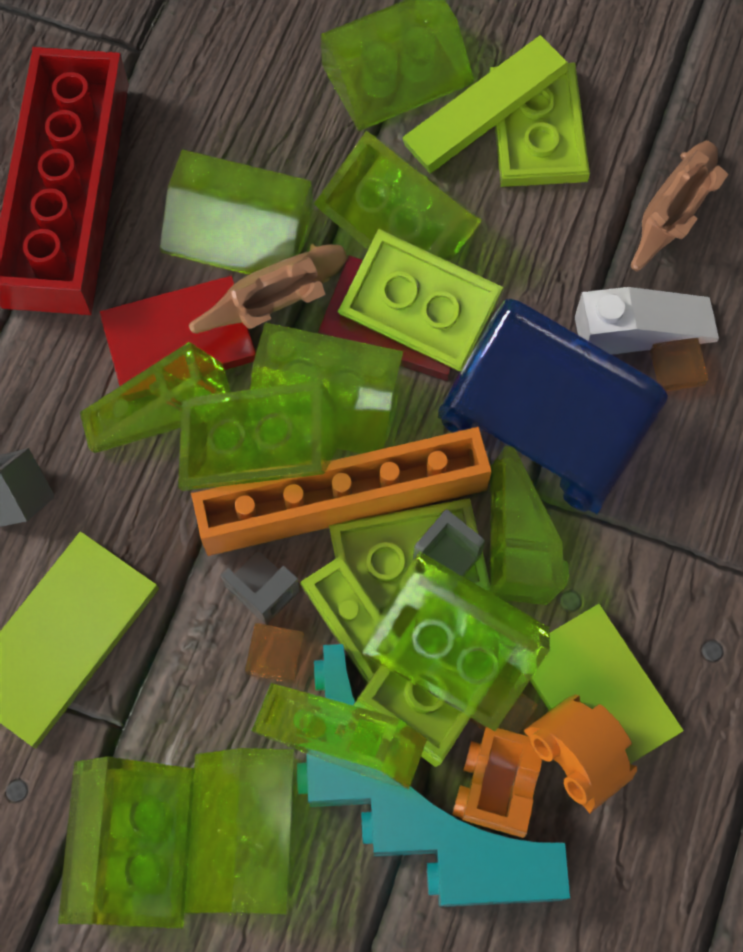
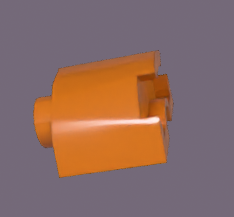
[524,694,637,814]
[452,724,542,838]

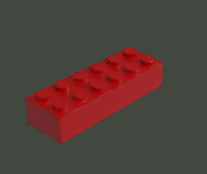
[0,47,129,315]

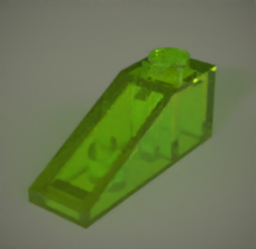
[80,342,234,453]
[491,446,569,605]
[251,683,427,790]

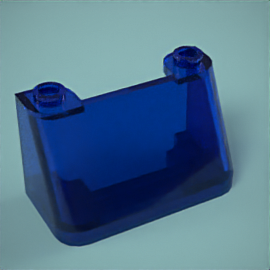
[438,299,668,515]

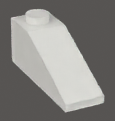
[575,287,719,358]

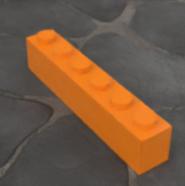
[191,427,492,556]

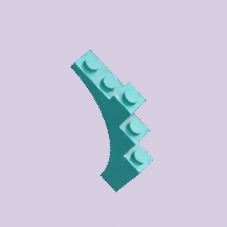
[297,644,570,907]

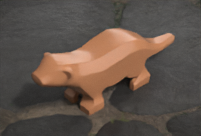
[631,141,729,271]
[189,244,347,333]

